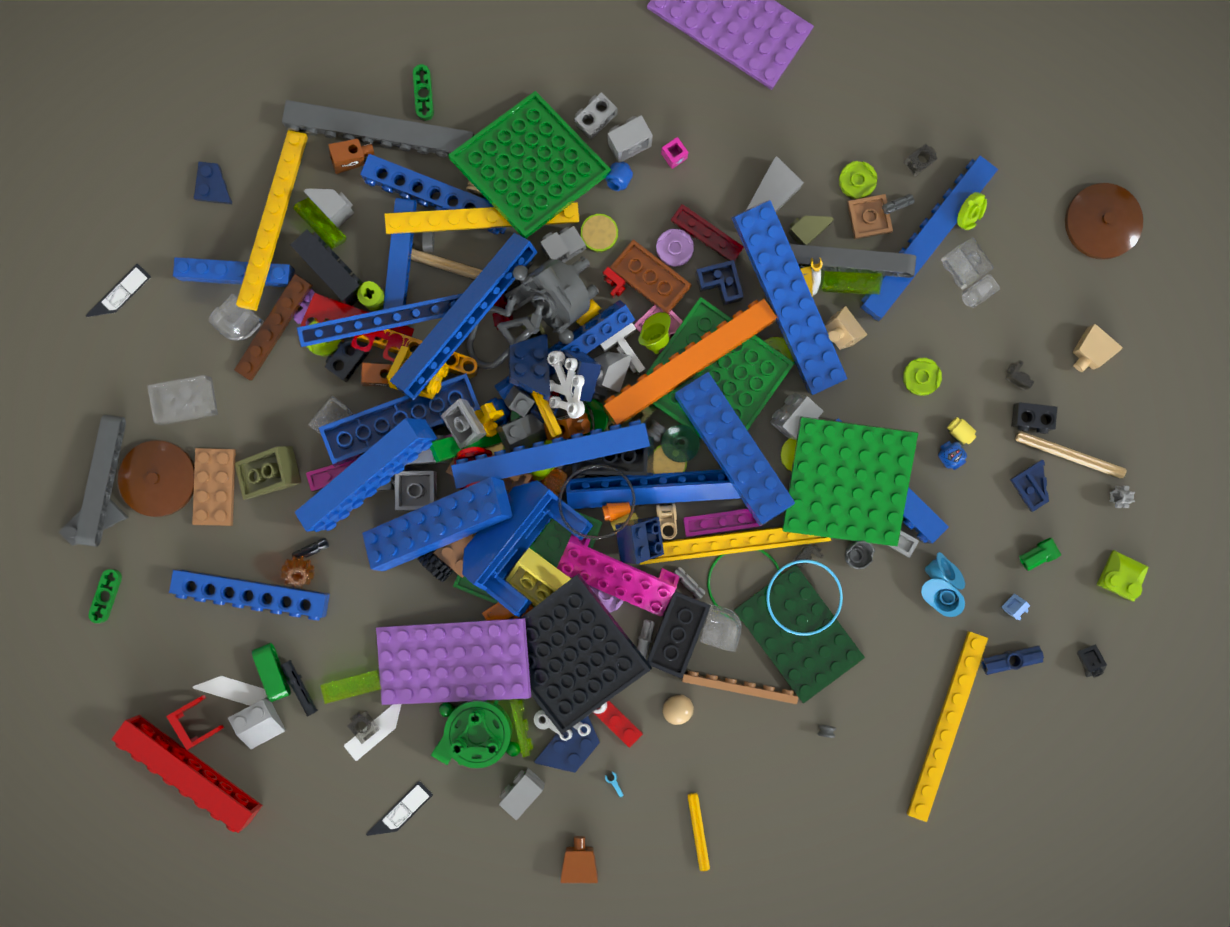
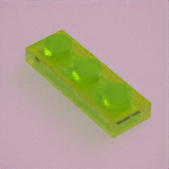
[293,197,347,249]
[822,271,883,294]
[320,670,382,704]
[510,699,534,757]

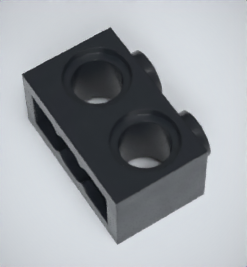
[325,337,370,383]
[1011,402,1058,434]

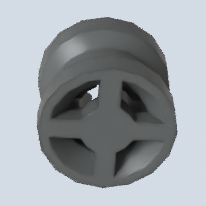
[647,419,668,443]

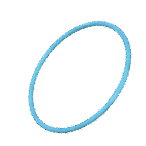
[766,560,843,635]

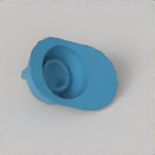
[925,552,965,590]
[921,578,965,617]

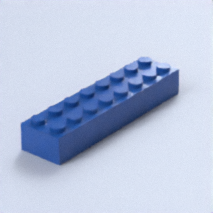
[675,372,795,526]
[318,373,480,467]
[295,418,438,532]
[362,477,513,571]

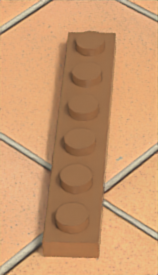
[681,670,798,704]

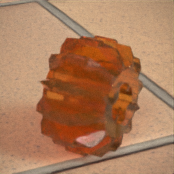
[541,468,567,497]
[281,555,314,589]

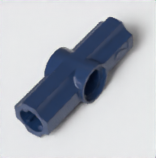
[981,645,1044,675]

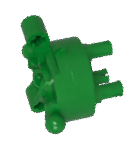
[431,700,521,768]

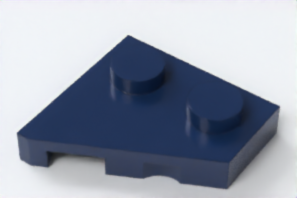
[194,161,232,205]
[1010,460,1049,512]

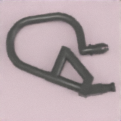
[467,294,544,369]

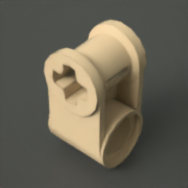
[656,503,677,540]

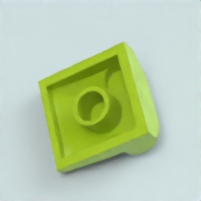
[1097,550,1149,602]

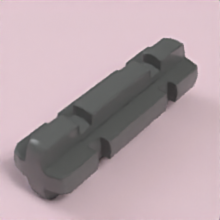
[882,194,915,214]

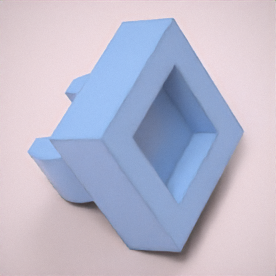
[1001,593,1030,620]

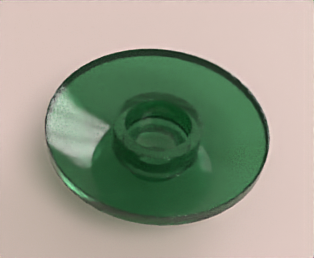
[661,425,700,462]

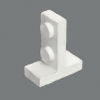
[600,323,645,375]

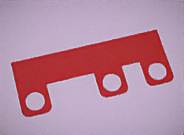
[301,293,415,362]

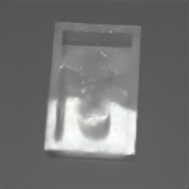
[148,375,218,425]

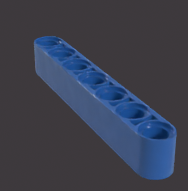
[383,198,417,310]

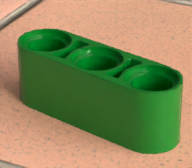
[252,643,291,702]

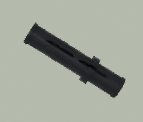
[280,660,318,717]

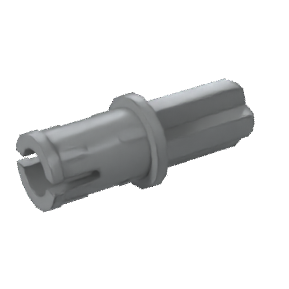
[637,620,655,659]

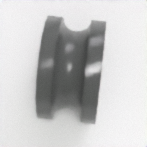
[817,725,836,738]

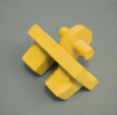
[474,402,504,437]

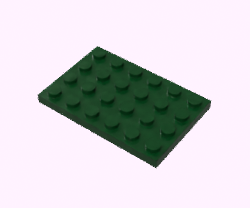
[734,564,865,704]

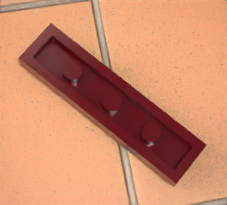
[671,204,744,261]

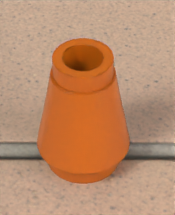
[602,502,631,522]

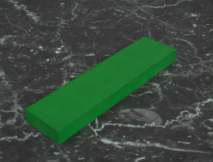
[430,432,502,463]

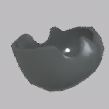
[845,541,875,570]

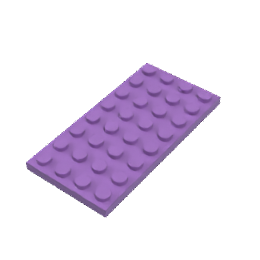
[647,0,814,90]
[376,618,531,705]

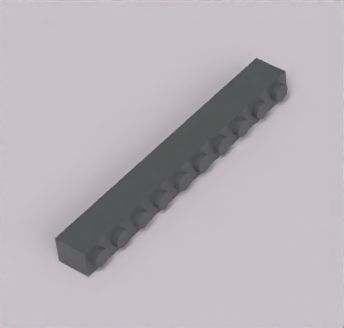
[282,100,474,158]

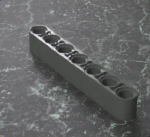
[790,244,917,278]
[75,415,126,547]

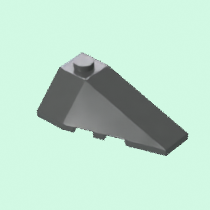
[496,398,568,453]

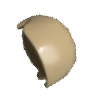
[663,695,694,725]

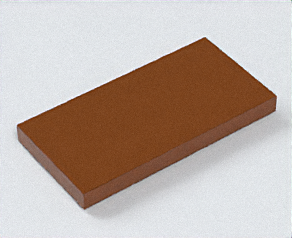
[609,239,692,314]

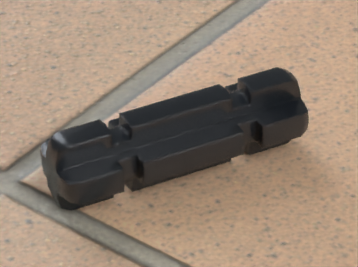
[292,538,329,562]

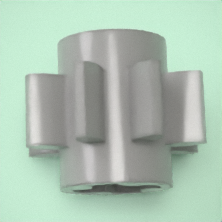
[1109,485,1135,508]

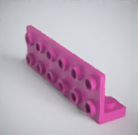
[557,534,679,617]

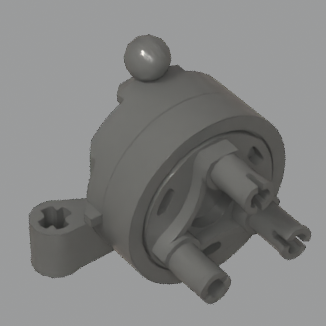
[504,256,599,344]

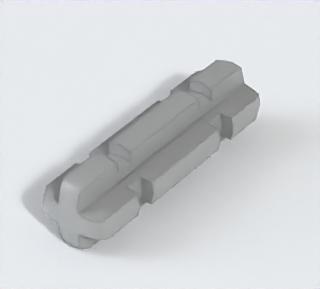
[674,567,705,599]

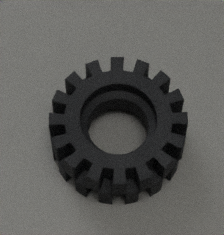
[418,551,454,582]

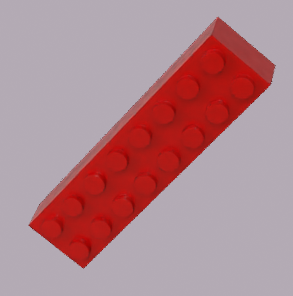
[111,715,263,833]

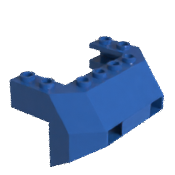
[462,480,593,618]

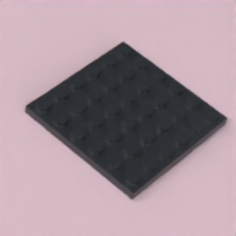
[521,573,652,734]

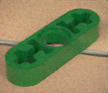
[413,64,434,121]
[88,569,122,623]

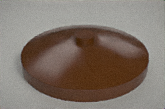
[1065,183,1143,259]
[118,440,195,517]

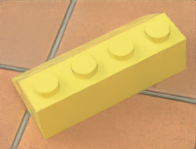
[506,548,571,606]

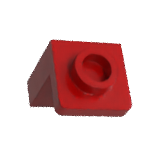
[603,267,626,299]

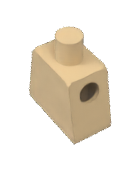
[825,306,867,349]
[1073,324,1123,372]

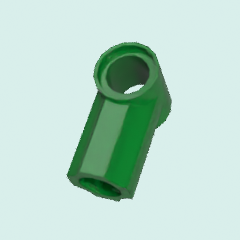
[1019,537,1062,571]

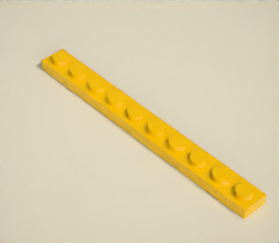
[236,130,308,311]
[385,202,579,234]
[640,526,831,565]
[907,631,988,822]

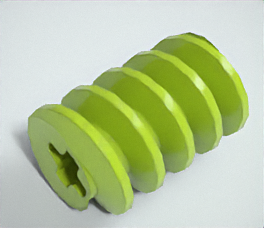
[357,281,385,311]

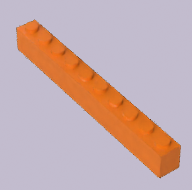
[603,299,777,425]

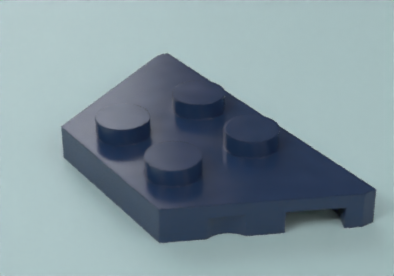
[508,334,550,400]
[534,716,600,773]

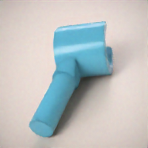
[605,771,624,797]

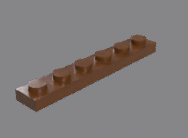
[234,274,313,381]

